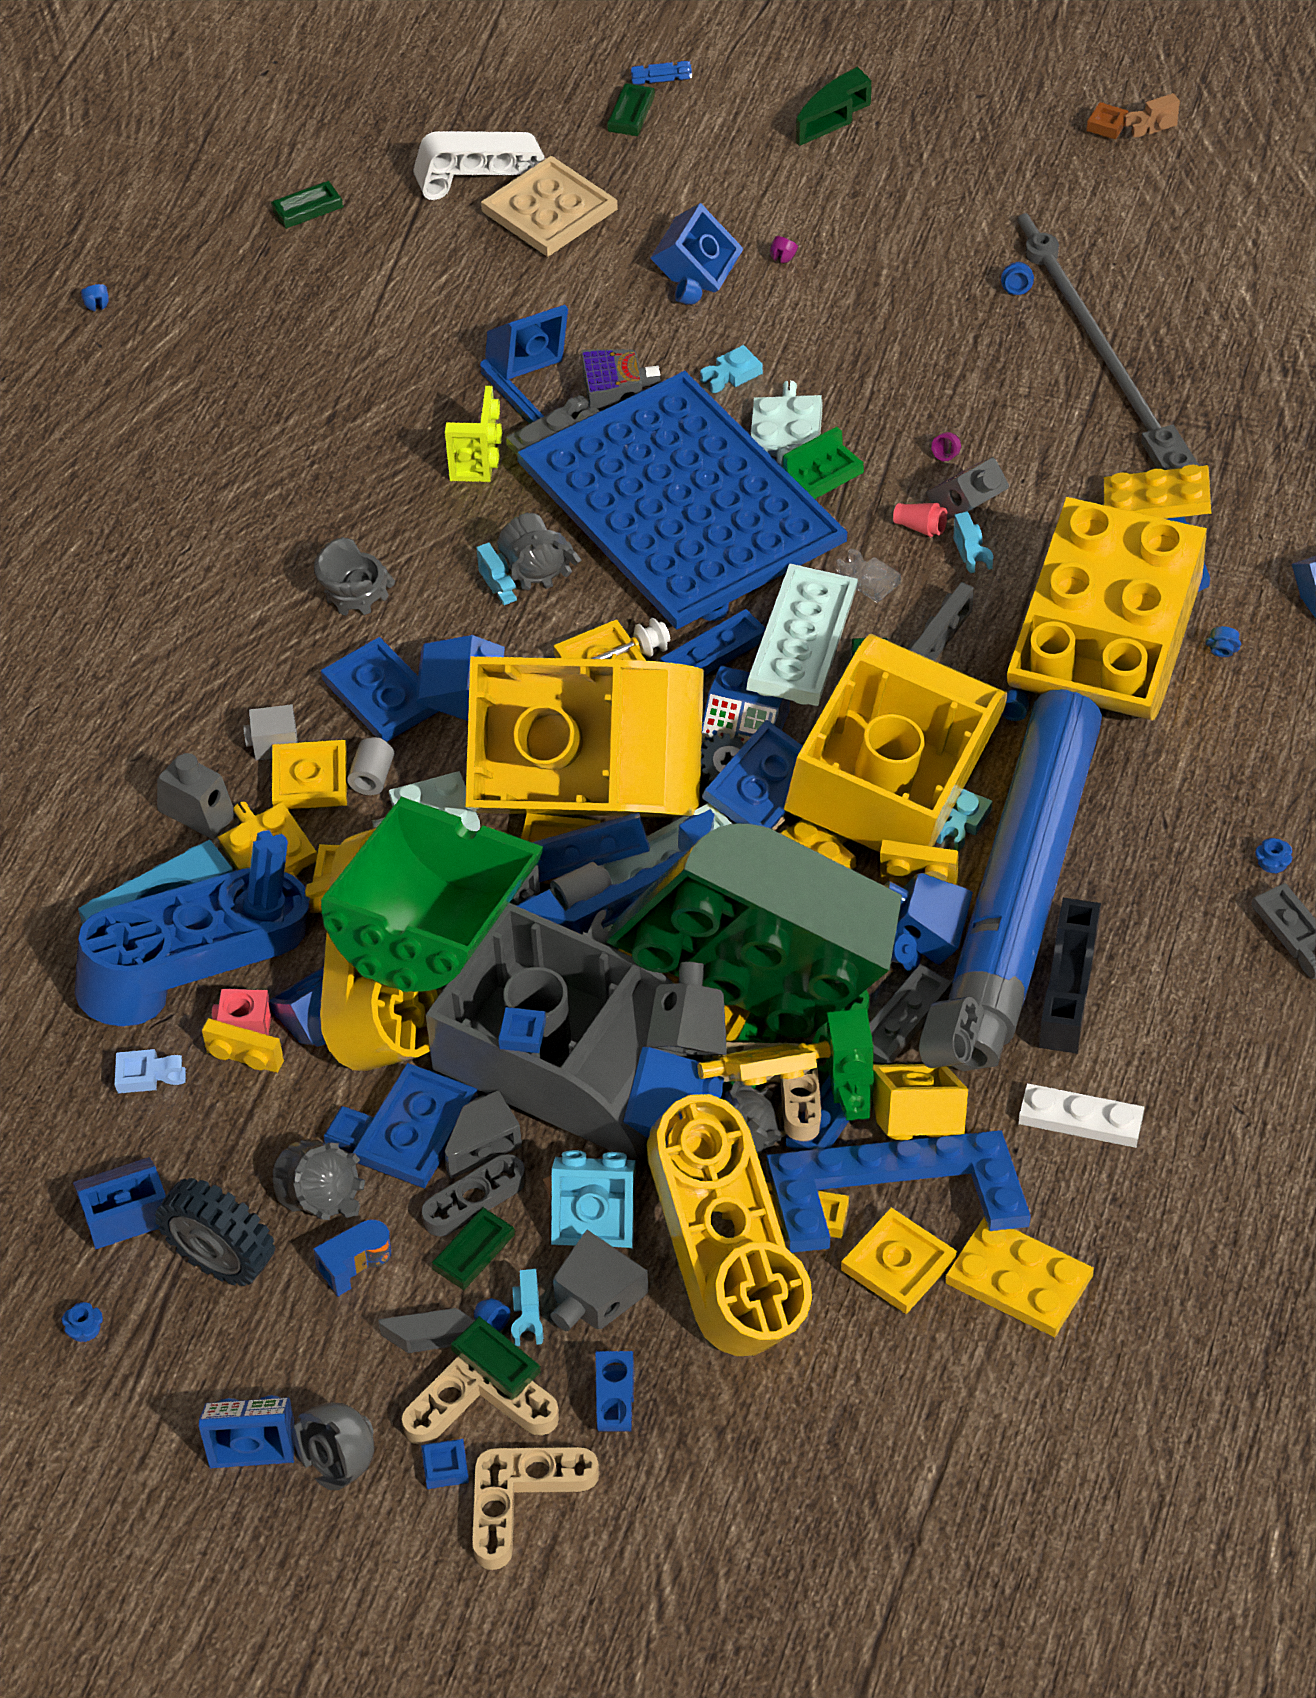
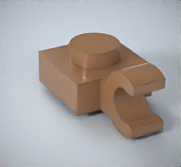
[1124,93,1180,137]

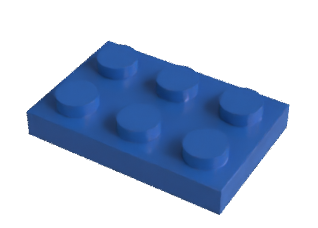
[321,637,439,742]
[702,719,803,829]
[353,1063,478,1189]

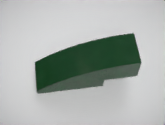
[796,67,872,146]

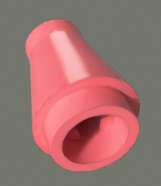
[893,503,948,537]

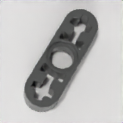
[422,1154,526,1236]

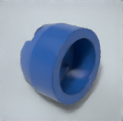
[675,276,702,305]
[81,284,109,311]
[1002,689,1029,721]
[473,1298,510,1332]

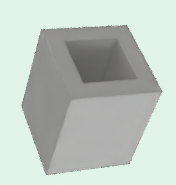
[244,704,298,760]

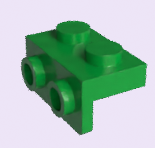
[783,427,864,499]

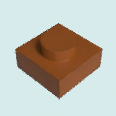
[1087,102,1129,139]

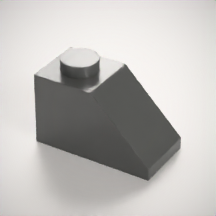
[444,1090,522,1179]

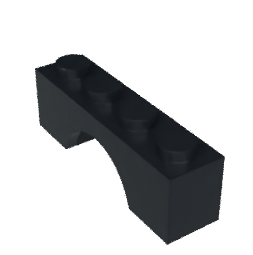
[1039,897,1101,1054]

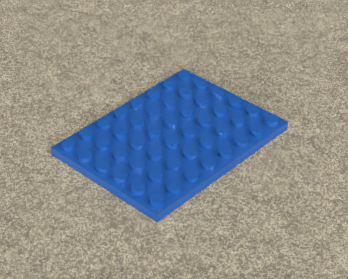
[517,371,848,630]

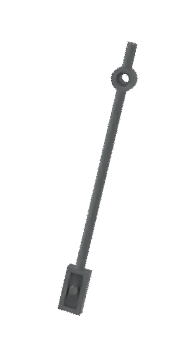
[1017,213,1200,470]

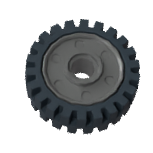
[155,1178,275,1286]

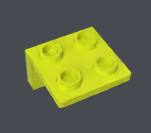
[445,386,502,482]

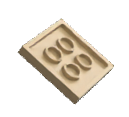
[481,156,618,257]

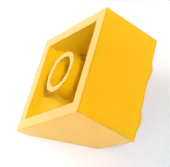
[873,1064,968,1140]

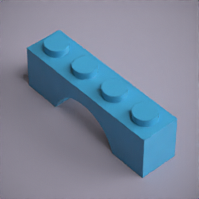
[78,839,233,925]

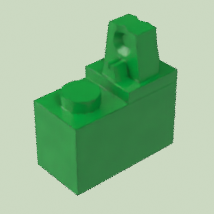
[826,1008,874,1121]

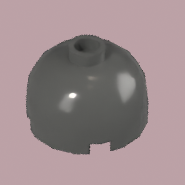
[293,1403,374,1490]

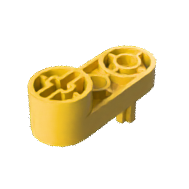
[305,827,438,1071]
[647,1094,812,1356]

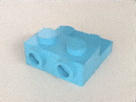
[551,1150,636,1248]

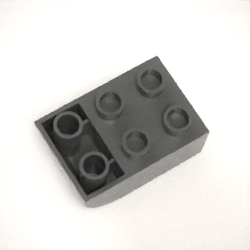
[425,903,702,1163]

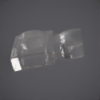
[836,549,901,603]

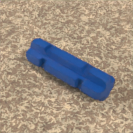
[631,61,692,85]

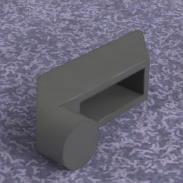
[378,1308,475,1353]

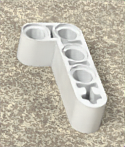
[414,131,545,200]

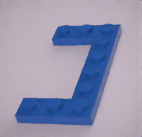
[766,1130,1031,1253]

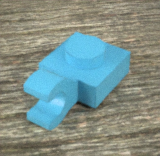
[953,512,993,573]
[511,1269,544,1346]

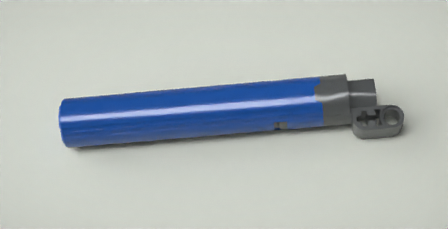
[919,689,1102,1071]

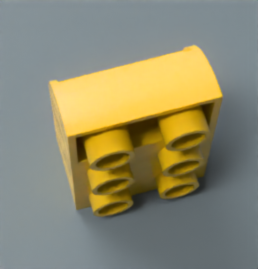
[1007,497,1207,721]
[784,634,1007,852]
[465,656,704,818]

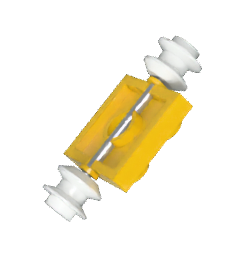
[553,618,670,661]

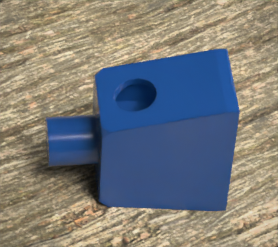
[884,873,973,965]

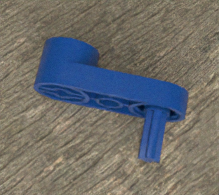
[75,830,310,1027]

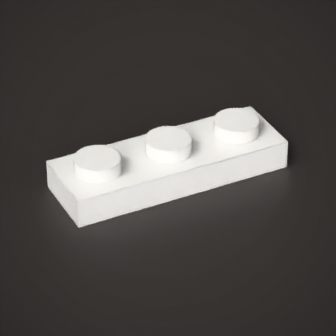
[1019,1083,1144,1148]

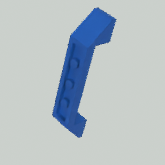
[517,809,715,935]

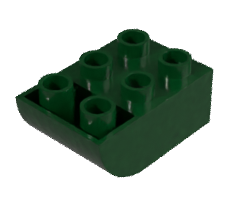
[606,823,902,1039]

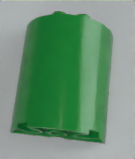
[321,796,543,992]

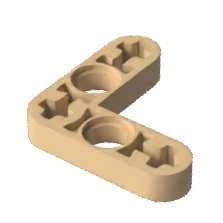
[702,1042,821,1141]
[402,1356,559,1445]
[473,1447,599,1570]

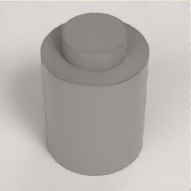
[347,737,394,795]
[550,862,612,911]

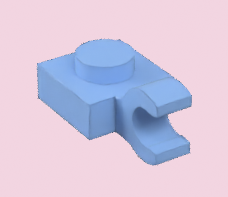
[115,1049,186,1094]

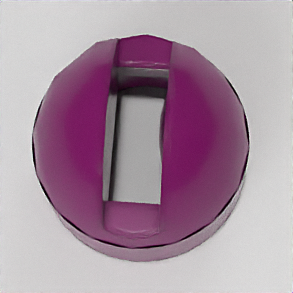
[770,236,798,263]
[931,432,962,461]

